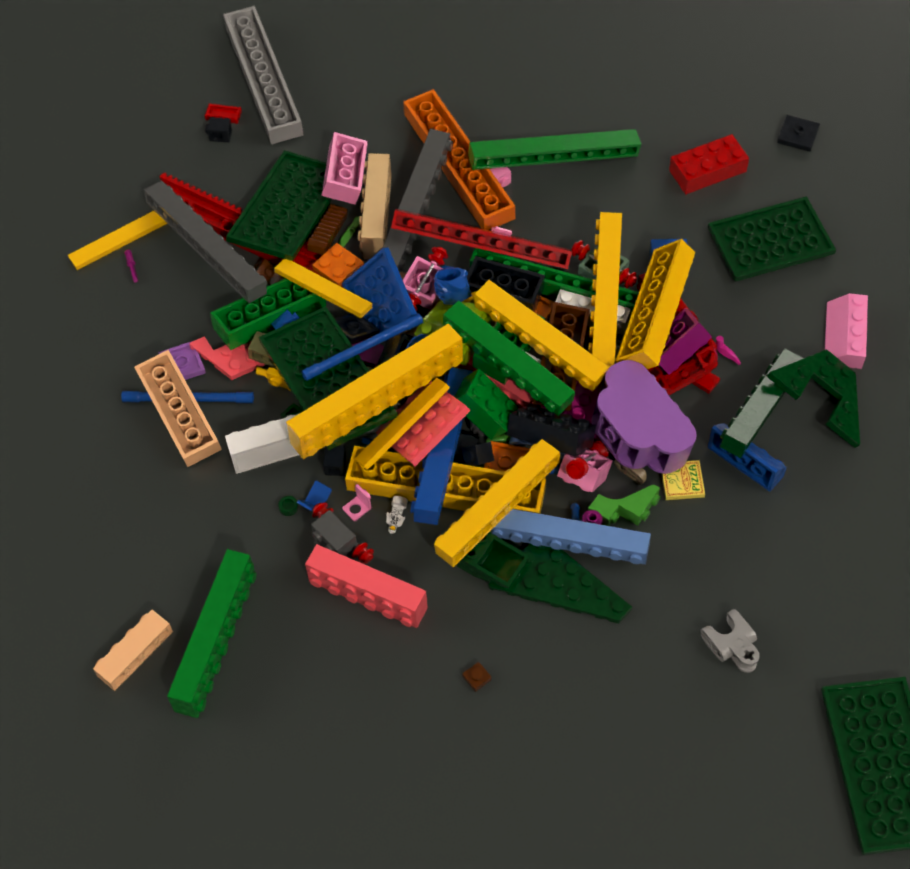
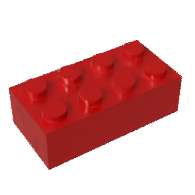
[669,134,749,195]

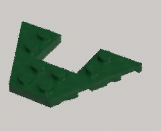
[766,349,860,448]

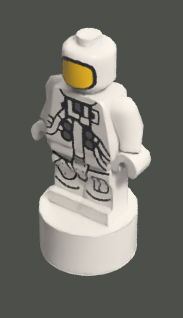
[386,496,408,534]

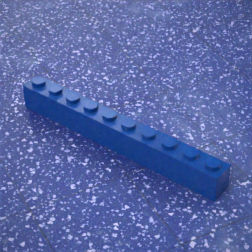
[411,368,473,525]

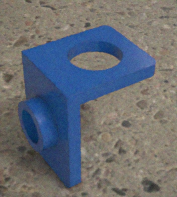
[297,481,332,512]

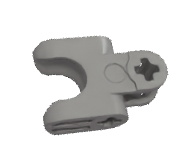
[701,609,760,673]

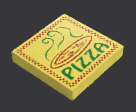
[661,460,705,500]

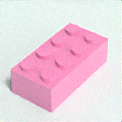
[322,132,368,205]

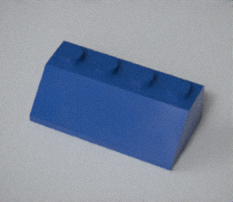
[707,423,787,492]

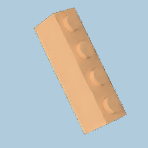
[93,610,173,691]

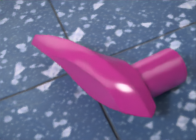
[715,336,741,365]

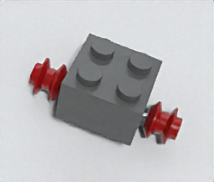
[311,502,374,564]

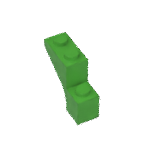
[588,485,661,526]

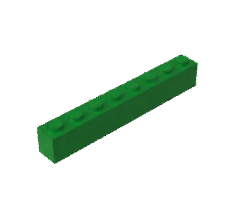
[443,300,575,416]

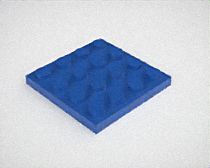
[342,247,417,333]

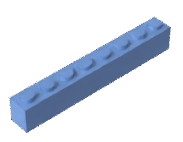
[490,509,651,565]

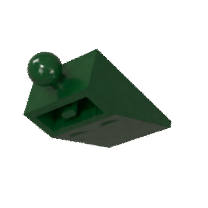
[457,532,530,589]

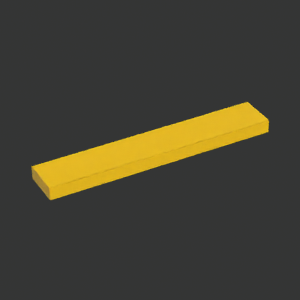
[68,211,167,270]
[274,259,372,318]
[355,377,450,470]

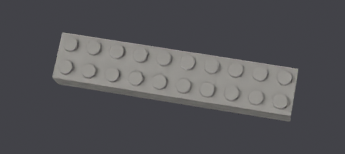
[223,6,303,144]

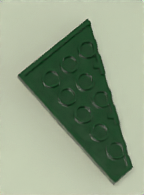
[488,544,632,624]

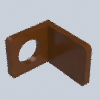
[254,259,282,285]

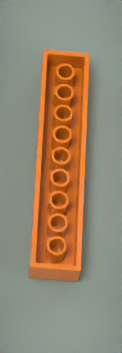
[403,89,515,230]

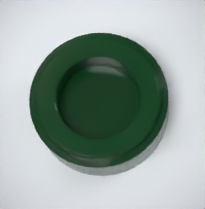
[278,496,298,516]

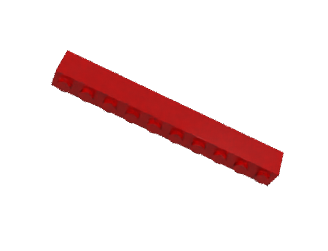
[391,209,572,269]

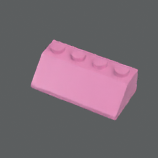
[825,293,868,369]

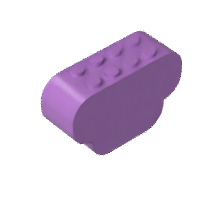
[591,360,696,474]

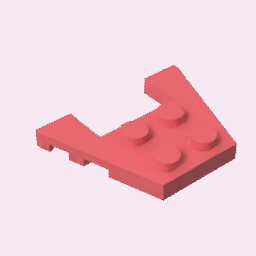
[190,336,265,380]

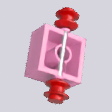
[403,247,448,311]
[557,440,613,492]

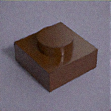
[462,662,492,692]

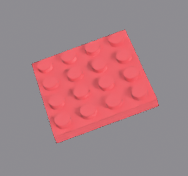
[375,380,470,466]

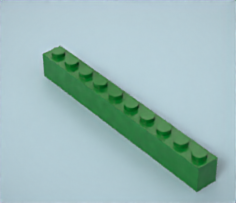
[468,129,641,170]
[470,248,639,317]

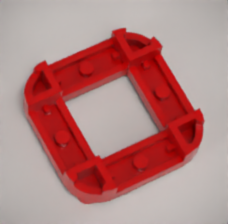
[647,308,718,395]

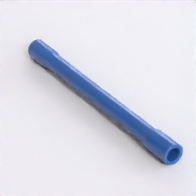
[301,313,423,381]
[121,391,254,403]

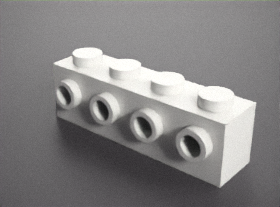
[555,289,631,336]

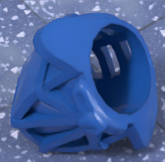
[433,267,472,305]

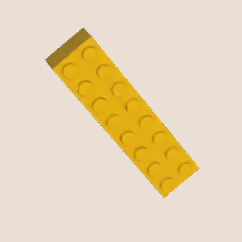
[615,238,695,369]

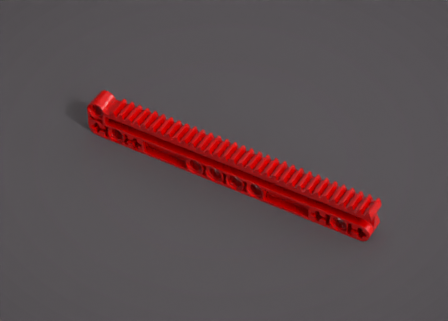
[159,172,343,287]

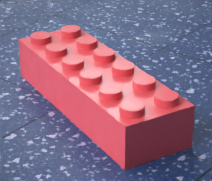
[305,544,428,628]

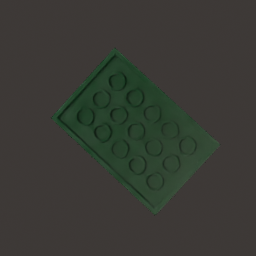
[708,196,836,282]

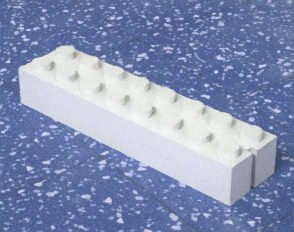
[225,414,381,474]

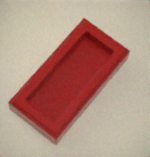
[205,104,242,124]

